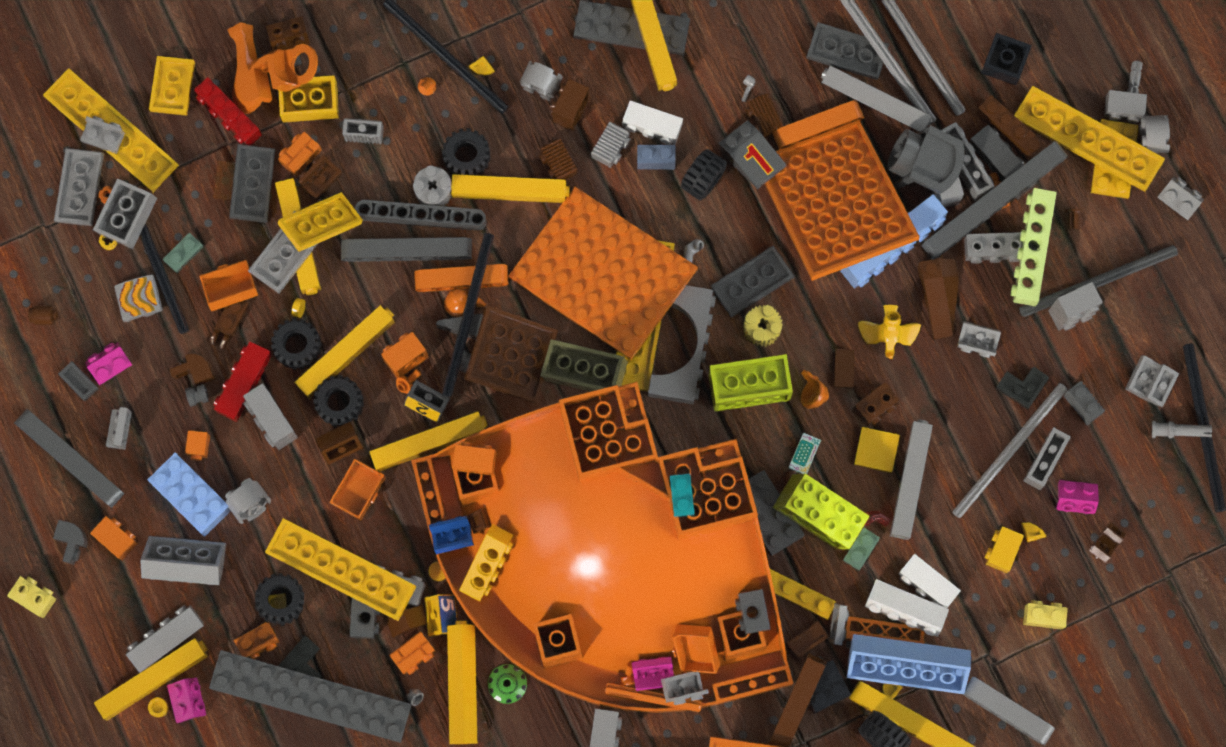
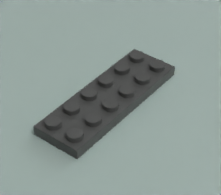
[574,0,690,56]

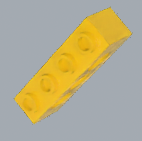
[459,524,513,601]

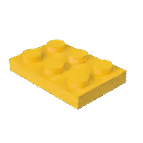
[149,56,195,116]

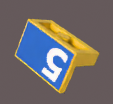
[424,595,457,636]

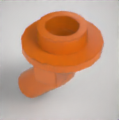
[418,77,437,96]
[396,369,421,394]
[621,662,635,687]

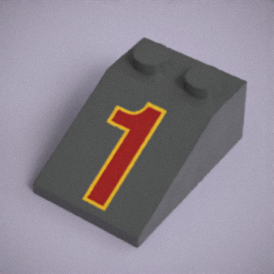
[719,120,786,189]

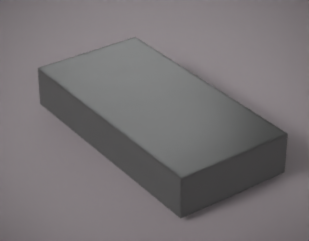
[58,361,99,401]

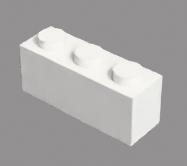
[622,101,683,145]
[899,554,961,608]

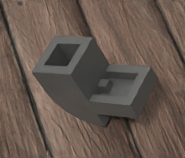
[53,520,88,565]

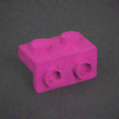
[85,342,132,385]
[1057,480,1099,514]
[632,657,674,691]
[167,678,206,723]

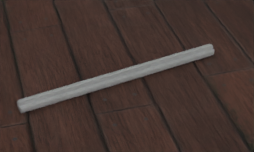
[840,0,936,125]
[881,0,965,116]
[952,383,1067,518]

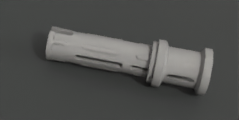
[1152,421,1212,439]

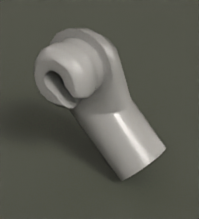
[683,239,704,263]

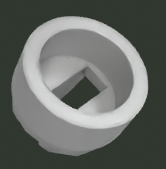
[406,689,424,706]

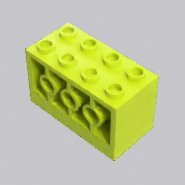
[708,354,793,412]
[773,473,869,549]

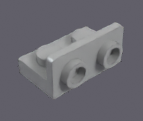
[80,116,125,154]
[106,407,132,450]

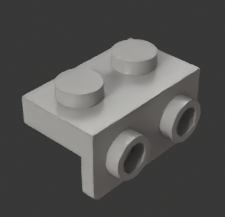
[1157,177,1204,220]
[958,321,1001,358]
[661,672,709,705]

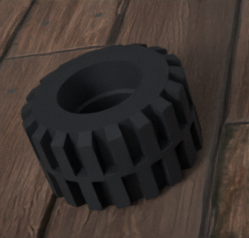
[442,128,491,176]
[681,149,727,201]
[271,318,322,370]
[313,375,364,427]
[255,573,304,626]
[858,710,912,747]

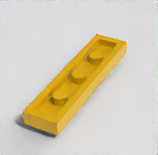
[770,569,836,620]

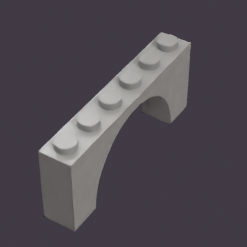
[648,285,716,404]

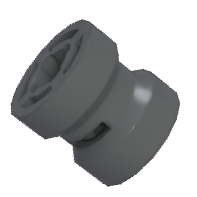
[185,383,209,407]

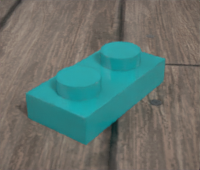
[670,474,695,517]

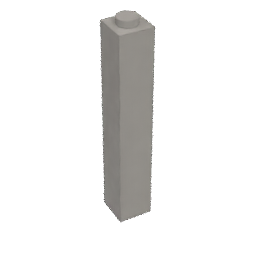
[821,66,933,132]
[890,420,933,540]

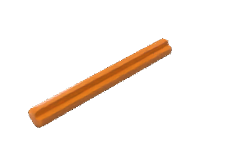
[605,683,702,712]

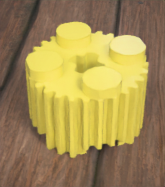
[743,305,782,347]

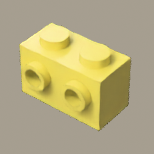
[7,576,57,618]
[1023,600,1068,629]

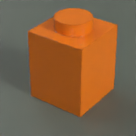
[185,431,210,461]

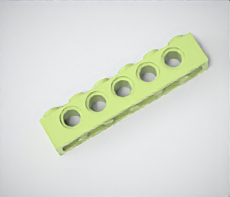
[1011,188,1057,306]

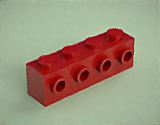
[194,77,262,146]
[214,341,272,422]

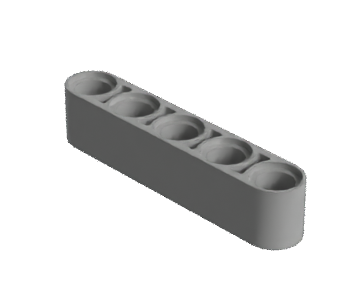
[963,677,1055,746]

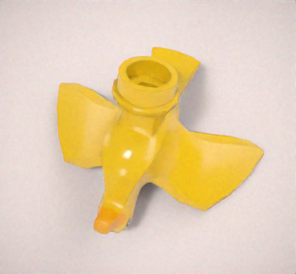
[858,305,921,359]

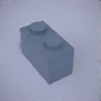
[637,145,675,170]

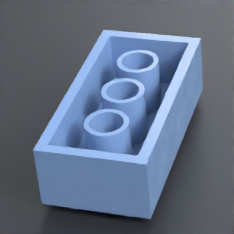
[147,453,230,536]

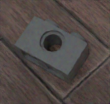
[735,589,770,635]
[350,598,380,639]

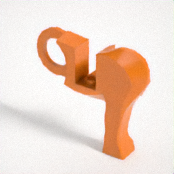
[228,22,318,114]

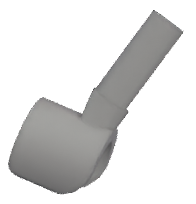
[741,75,756,102]

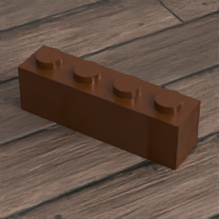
[976,95,1047,162]

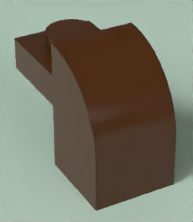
[169,354,216,386]
[1089,522,1126,563]

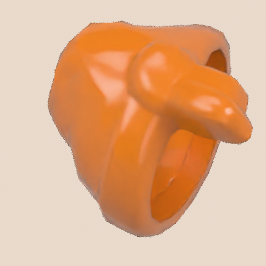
[444,289,486,318]
[801,370,829,409]

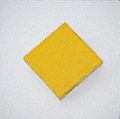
[854,427,900,473]

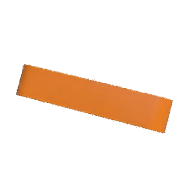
[772,100,864,150]
[414,264,508,292]

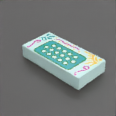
[788,433,821,474]

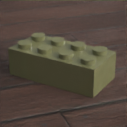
[540,339,628,392]

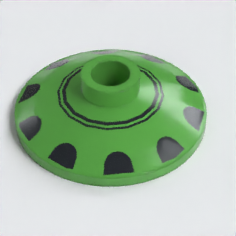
[488,664,527,704]

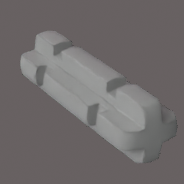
[1127,61,1143,93]

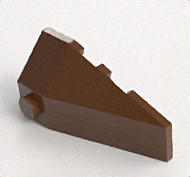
[917,258,959,340]

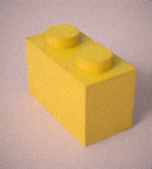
[984,526,1024,573]

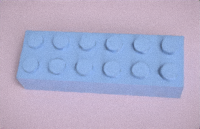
[840,194,948,289]
[847,634,971,694]

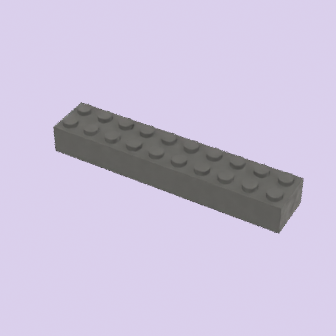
[209,650,412,743]

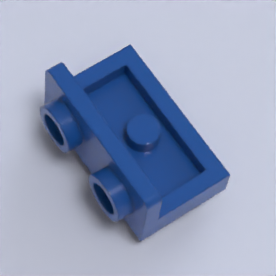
[429,516,474,554]

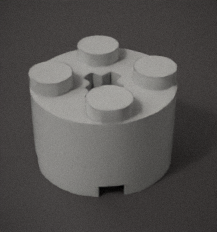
[520,61,563,101]
[1140,115,1170,153]
[413,166,452,206]
[225,478,271,524]

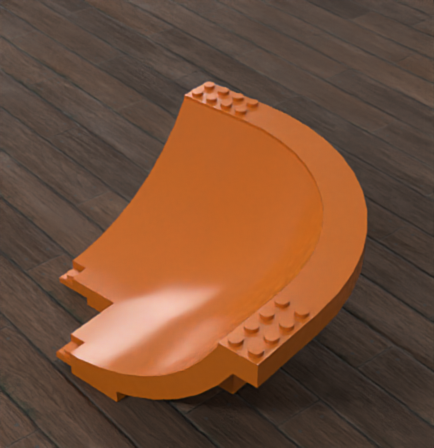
[411,382,794,713]

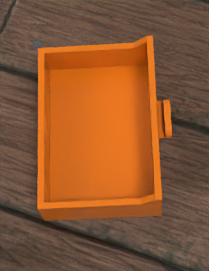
[199,260,258,312]
[329,459,386,521]
[673,624,720,674]

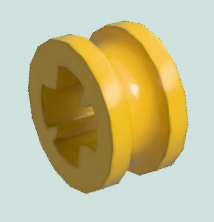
[99,235,117,250]

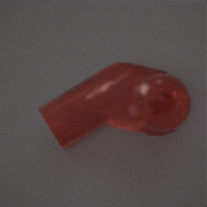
[865,510,891,527]

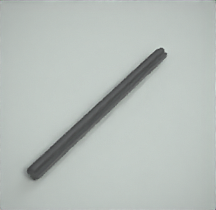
[1019,245,1178,317]

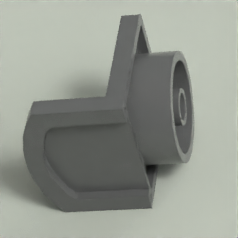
[886,126,965,194]

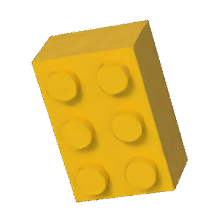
[279,76,339,123]

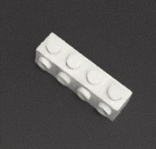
[865,579,949,637]

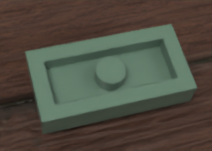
[163,233,204,274]
[843,528,880,571]

